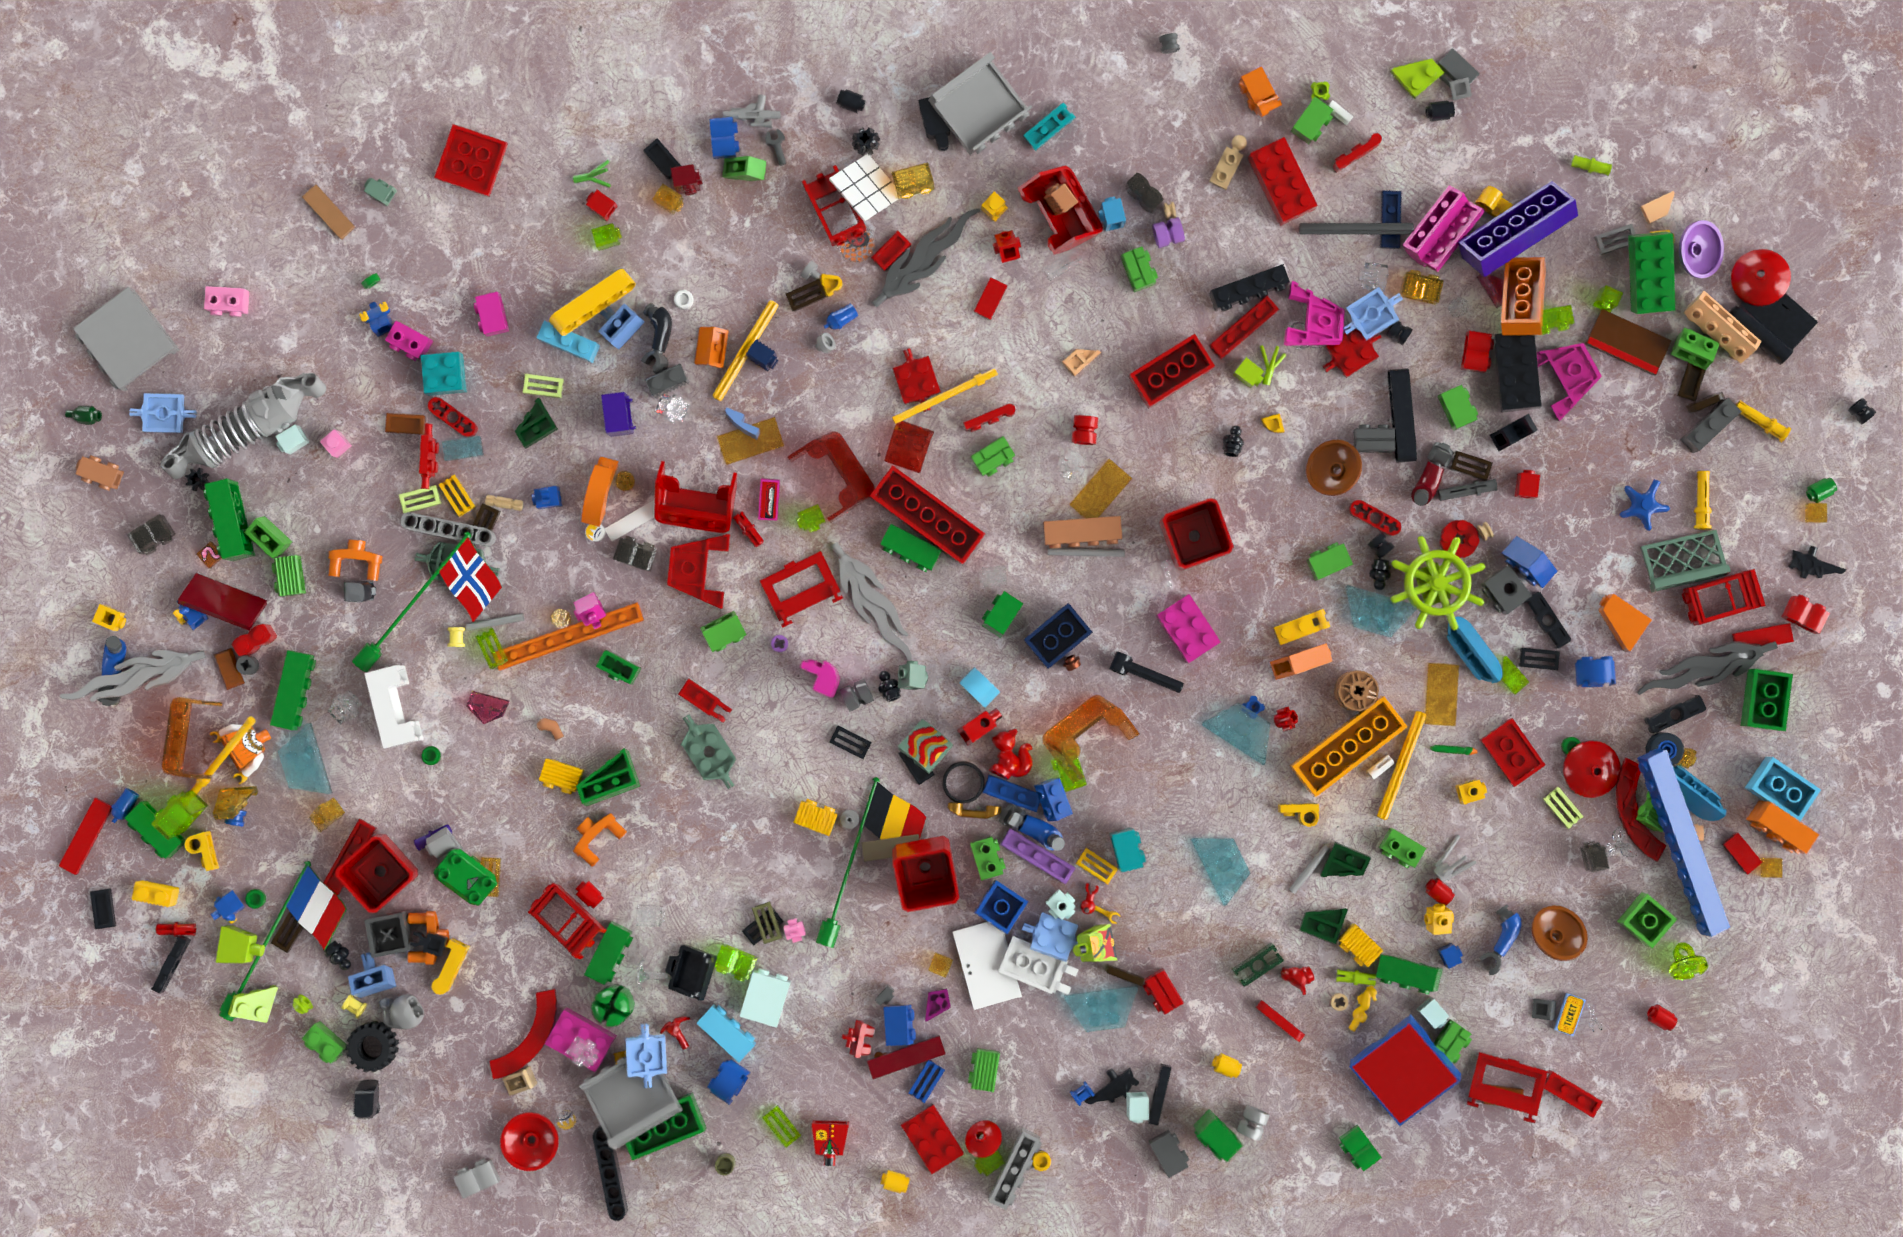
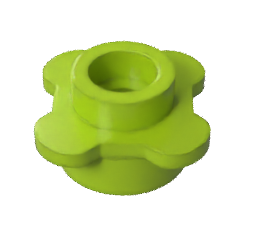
[1311,81,1330,100]
[293,994,313,1014]

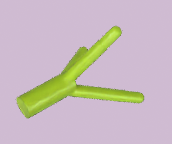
[1260,345,1286,386]

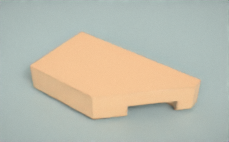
[1640,191,1675,224]
[1062,349,1101,377]

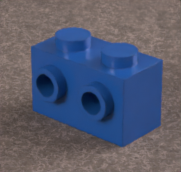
[1034,778,1073,821]
[884,1005,916,1046]

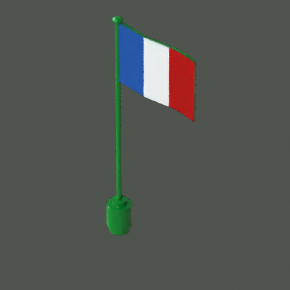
[219,861,347,1021]

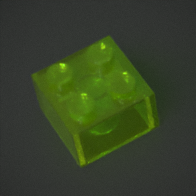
[151,790,209,840]

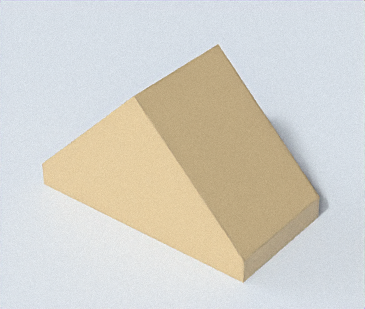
[502,1066,538,1096]

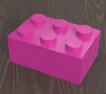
[1155,594,1221,663]
[545,1007,617,1072]

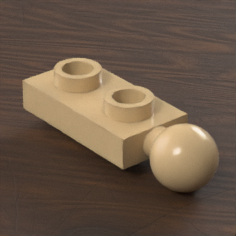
[1209,135,1247,190]

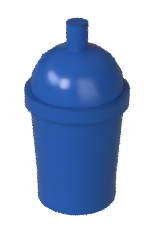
[823,303,858,330]
[111,788,140,823]

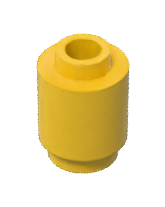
[1212,1053,1242,1078]
[880,1170,910,1194]

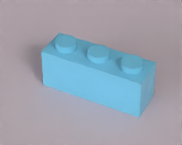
[537,321,600,364]
[696,1004,756,1062]

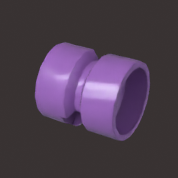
[1152,217,1185,248]

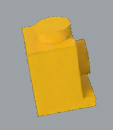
[981,191,1008,222]
[92,604,126,631]
[1455,779,1487,805]

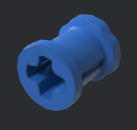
[1070,1081,1095,1106]

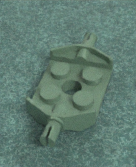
[415,542,500,582]
[681,714,736,789]

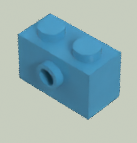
[1098,197,1126,232]

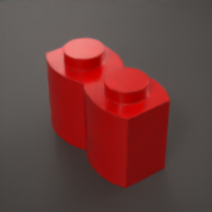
[1461,330,1494,373]
[1781,594,1830,634]
[231,624,277,656]

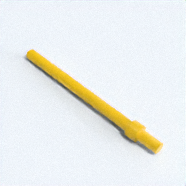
[892,368,998,424]
[190,717,255,795]

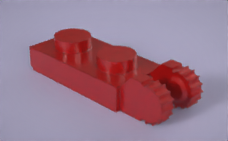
[678,678,733,723]

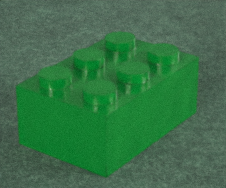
[1740,669,1793,731]
[1193,1109,1243,1162]

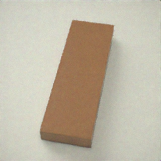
[302,184,355,240]

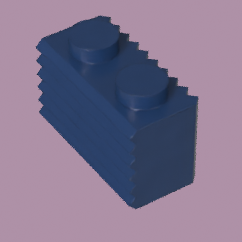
[746,339,779,372]

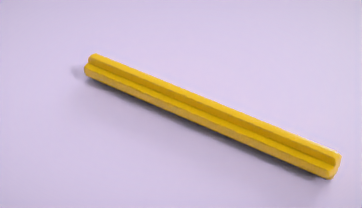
[713,300,778,401]
[1377,711,1426,820]

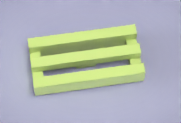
[523,374,564,398]
[399,485,442,514]
[1543,787,1584,829]

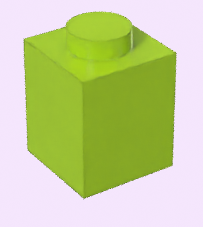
[1233,357,1264,389]

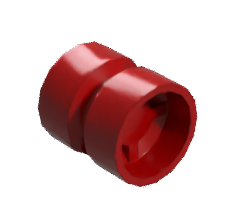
[1071,415,1098,445]

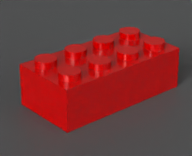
[1248,137,1318,226]
[1128,334,1215,409]

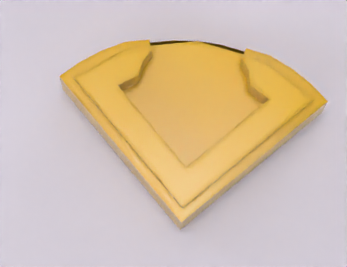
[1261,414,1285,433]

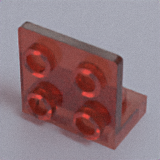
[884,421,934,473]

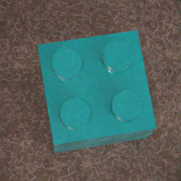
[421,352,467,396]
[1109,828,1146,873]

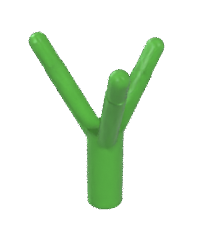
[573,160,611,188]

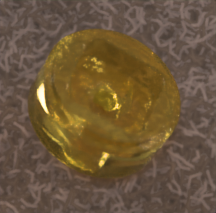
[615,471,635,491]
[550,609,571,628]

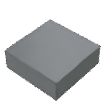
[1449,77,1472,101]

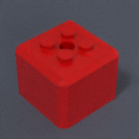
[1159,498,1234,571]
[335,834,418,913]
[892,836,959,912]

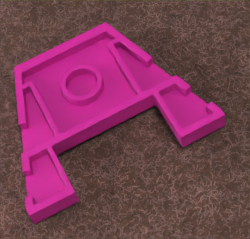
[1284,281,1345,346]
[1536,343,1602,421]

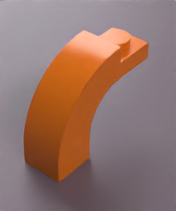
[581,456,619,527]

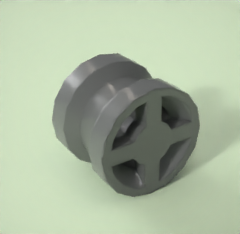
[1159,33,1180,54]
[236,656,259,675]

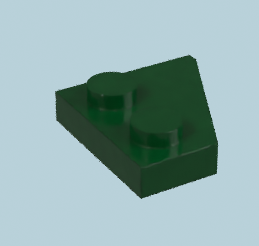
[515,397,558,449]
[1320,842,1371,877]
[1299,908,1348,945]

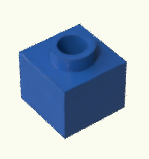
[1437,943,1463,969]

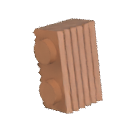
[1043,183,1078,216]

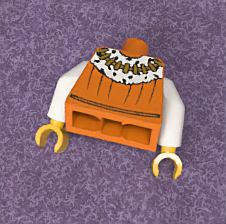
[210,724,271,784]

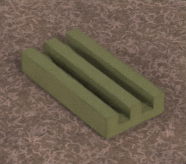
[752,901,783,944]

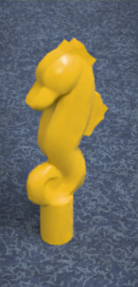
[1348,985,1377,1032]

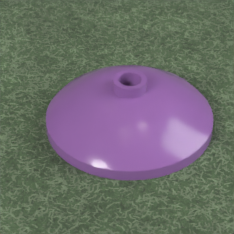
[1679,220,1724,278]

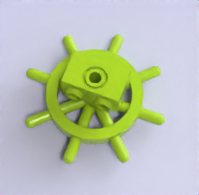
[1390,536,1485,630]

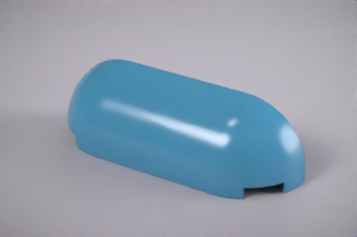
[1447,616,1502,683]
[1673,765,1726,821]

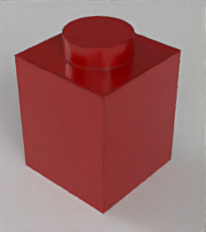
[586,190,618,221]
[1515,470,1540,499]

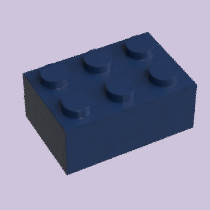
[1023,603,1093,669]

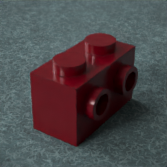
[671,164,703,196]

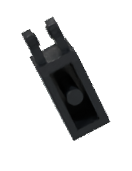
[918,97,950,152]

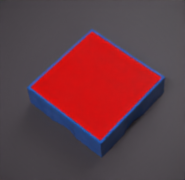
[1349,1014,1461,1126]

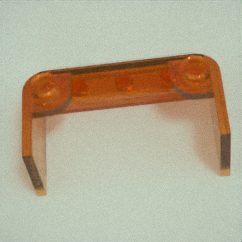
[1042,695,1140,783]
[162,696,223,779]

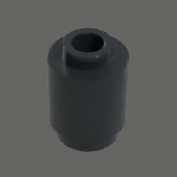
[836,89,866,114]
[1425,100,1455,122]

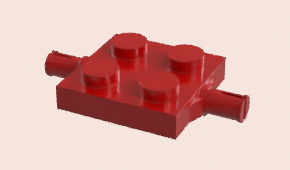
[1323,328,1382,378]
[893,348,941,412]
[419,423,439,489]

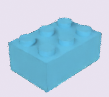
[1745,756,1821,821]

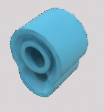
[959,667,1000,708]

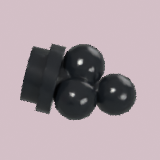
[1223,426,1244,457]
[1369,559,1391,590]
[878,671,901,702]
[323,940,351,970]

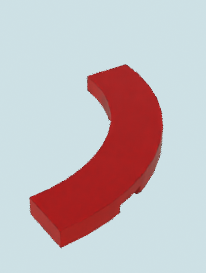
[1616,757,1667,862]
[490,989,557,1080]

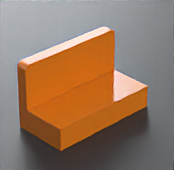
[694,327,729,368]

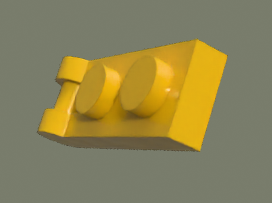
[1273,609,1331,645]

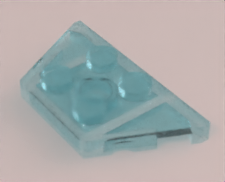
[1346,585,1417,638]
[1202,702,1271,765]
[278,723,333,794]
[1191,838,1251,906]
[1064,986,1138,1032]

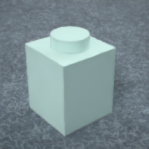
[275,425,310,454]
[1416,997,1449,1029]
[1126,1092,1149,1123]

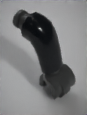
[641,303,672,374]

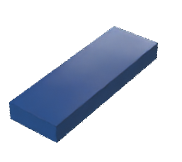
[982,775,1040,812]

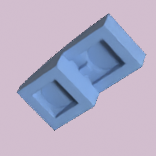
[725,407,760,440]

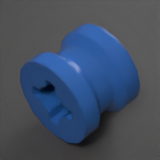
[224,807,247,827]

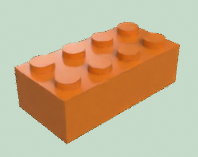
[1501,257,1546,335]

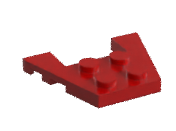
[667,534,731,609]

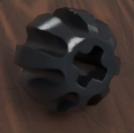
[852,127,880,155]

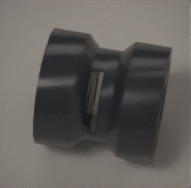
[1386,321,1413,345]
[1848,398,1876,425]
[1367,532,1395,559]

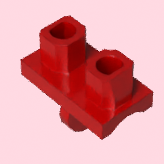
[841,1020,875,1058]

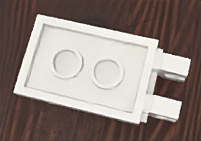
[998,936,1079,995]

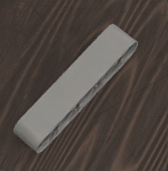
[400,512,496,547]

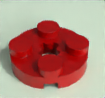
[1440,520,1480,558]

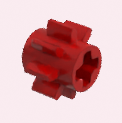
[1274,707,1298,732]

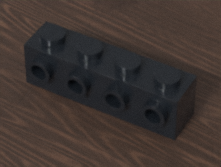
[1209,264,1290,312]

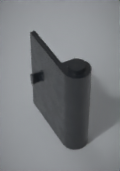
[1729,293,1818,365]

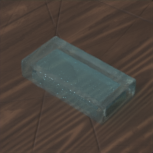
[442,436,484,461]

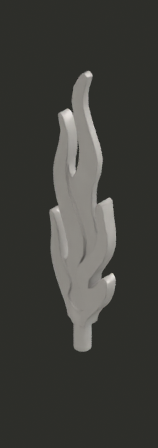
[831,542,912,661]
[60,650,206,702]

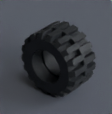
[346,1021,399,1072]

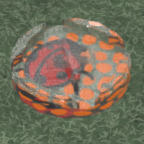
[838,224,875,262]

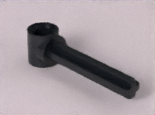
[1109,651,1184,693]

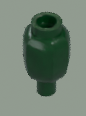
[65,405,102,425]

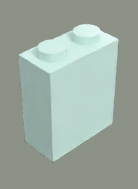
[740,968,791,1028]

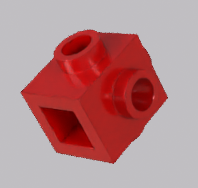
[993,230,1021,263]

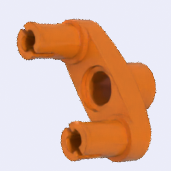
[328,539,383,581]
[573,813,627,867]
[408,911,449,965]

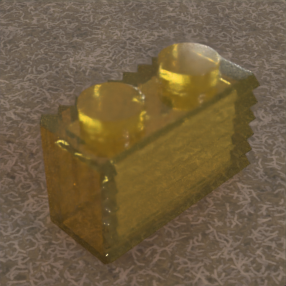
[891,162,935,199]
[1400,270,1444,305]

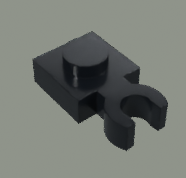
[410,931,448,957]

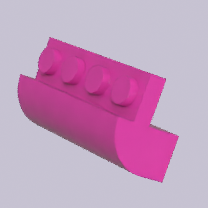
[1403,185,1484,272]
[800,659,840,697]

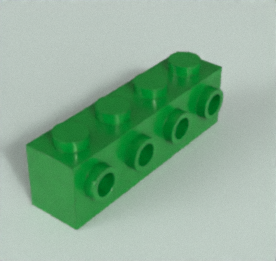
[270,650,316,730]

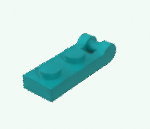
[1023,103,1076,151]

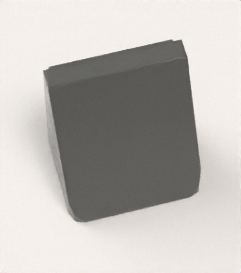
[1532,999,1556,1020]

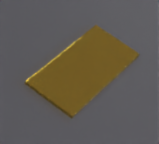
[717,417,784,465]
[1069,459,1132,519]
[1425,663,1459,726]

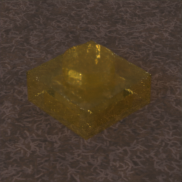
[1805,503,1827,523]
[1676,748,1697,769]
[1761,858,1783,878]
[928,952,953,978]

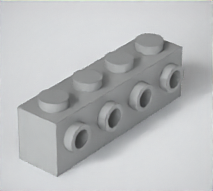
[988,1127,1042,1210]

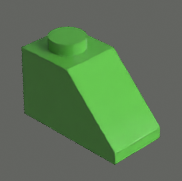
[722,156,766,181]

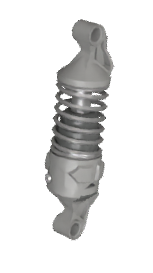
[161,373,326,479]

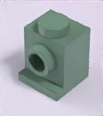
[364,178,397,206]

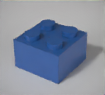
[973,880,1029,934]

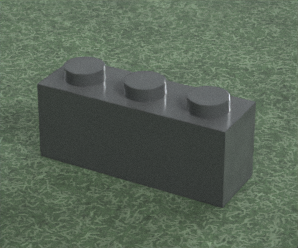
[1680,398,1741,453]

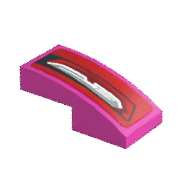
[758,478,780,521]

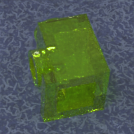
[1593,285,1623,312]

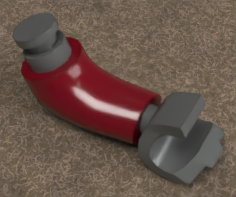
[1411,442,1454,506]

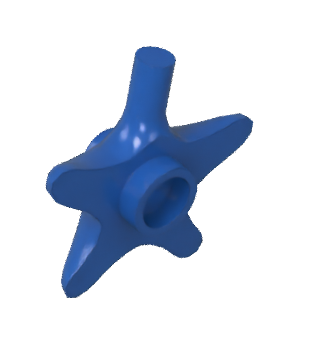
[1620,479,1670,531]

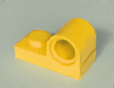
[1474,186,1514,218]
[1278,803,1319,827]
[185,831,219,871]

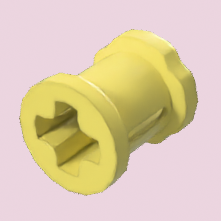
[447,627,465,647]
[341,994,367,1019]

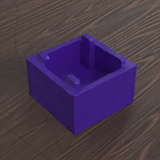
[601,392,636,437]

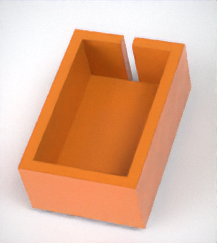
[1746,800,1819,855]

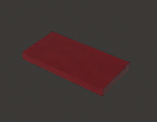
[178,573,267,631]

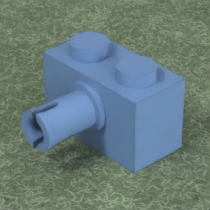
[598,303,645,349]
[348,952,396,998]

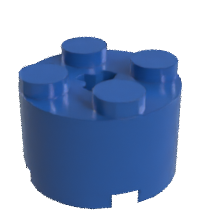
[1575,656,1616,687]
[707,1059,751,1105]

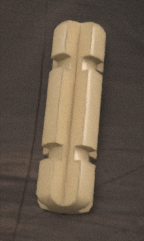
[485,495,523,511]

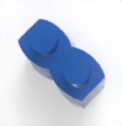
[710,117,740,159]

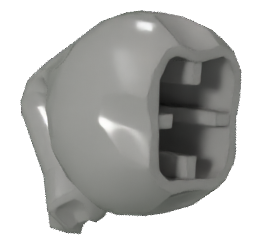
[379,994,424,1030]

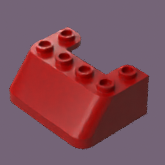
[1018,166,1103,255]

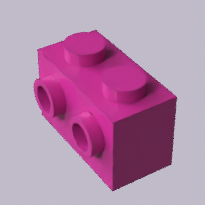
[474,292,509,337]
[385,321,433,361]

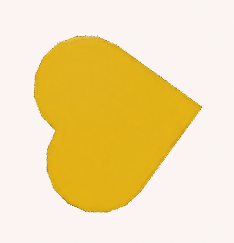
[820,274,842,297]

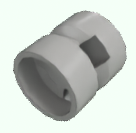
[1237,1105,1270,1141]

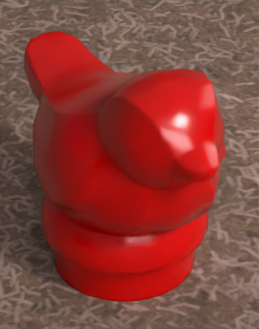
[1280,966,1314,995]

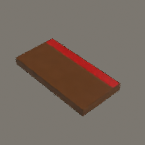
[1585,309,1672,376]

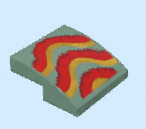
[898,719,953,774]

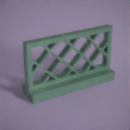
[1640,530,1731,593]

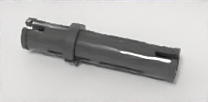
[1438,479,1498,501]

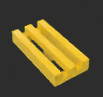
[438,474,476,517]
[1076,848,1118,885]

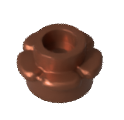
[1063,654,1081,671]

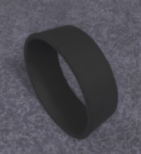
[942,761,984,804]

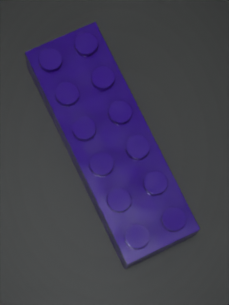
[1458,181,1578,277]

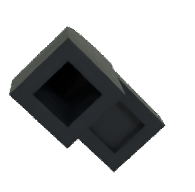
[1490,414,1538,452]

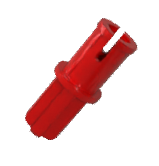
[733,511,764,547]
[156,922,196,937]

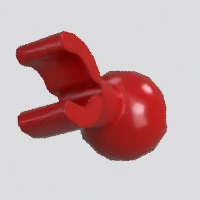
[1080,883,1099,914]

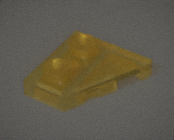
[213,786,258,820]

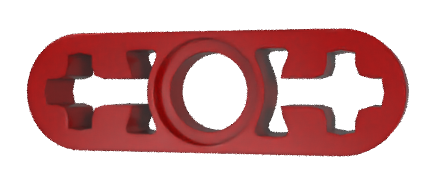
[428,397,478,438]
[1349,500,1401,536]
[1256,1000,1305,1043]

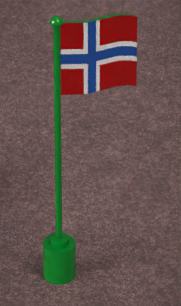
[352,532,502,673]

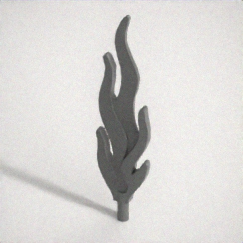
[872,209,980,308]
[1637,641,1778,695]

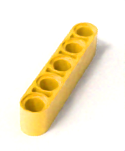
[549,269,636,336]

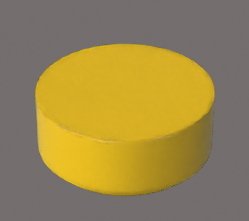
[1032,1151,1051,1171]

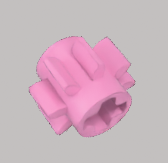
[784,918,806,943]

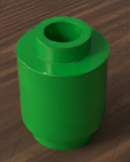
[1806,477,1837,503]

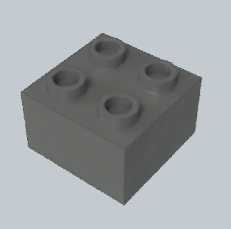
[364,911,414,958]

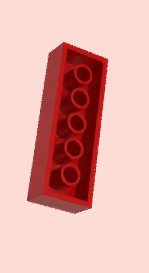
[870,465,986,566]

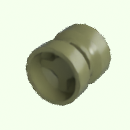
[715,1153,736,1176]

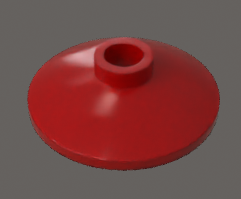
[965,1120,1002,1158]

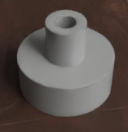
[801,261,821,280]
[815,333,836,353]
[840,810,860,829]

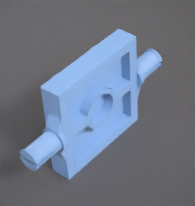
[1343,287,1403,341]
[129,393,197,433]
[1022,912,1078,962]
[625,1024,667,1088]

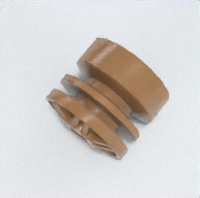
[1334,670,1379,711]

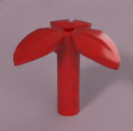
[660,1016,690,1050]

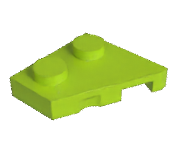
[1390,58,1444,99]

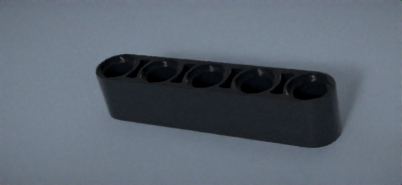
[1388,368,1417,463]
[593,1125,628,1221]

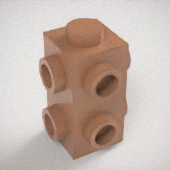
[75,455,124,491]

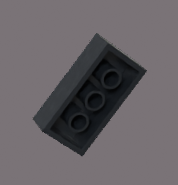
[1494,333,1542,413]

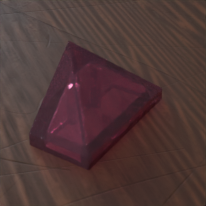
[1477,274,1504,308]
[466,691,510,724]

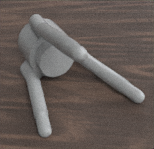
[1433,835,1476,882]

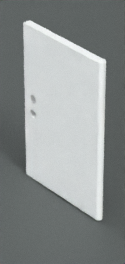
[952,922,1022,1010]

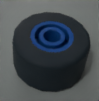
[1645,732,1684,766]

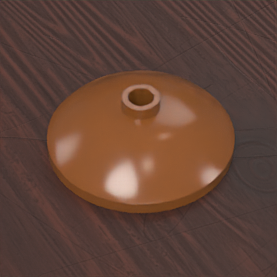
[1306,440,1362,496]
[1531,906,1588,961]

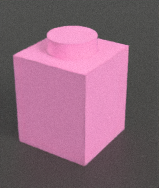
[320,429,352,458]

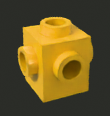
[1424,904,1454,935]

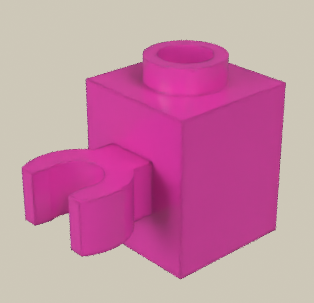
[573,592,606,629]

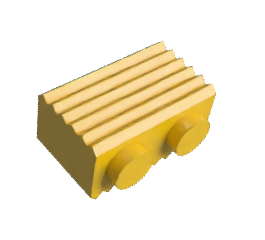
[539,758,584,795]
[793,799,838,836]
[131,880,180,908]
[1338,923,1384,967]

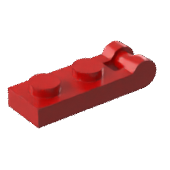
[1332,133,1382,173]
[963,404,1016,433]

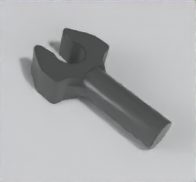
[766,129,786,166]

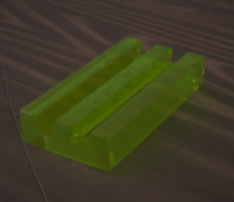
[475,628,508,670]
[762,1105,801,1148]

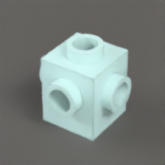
[1045,889,1076,920]

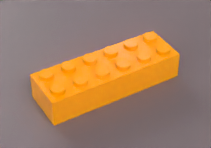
[1290,696,1408,797]

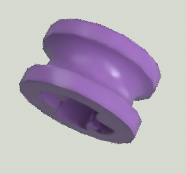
[771,635,788,652]

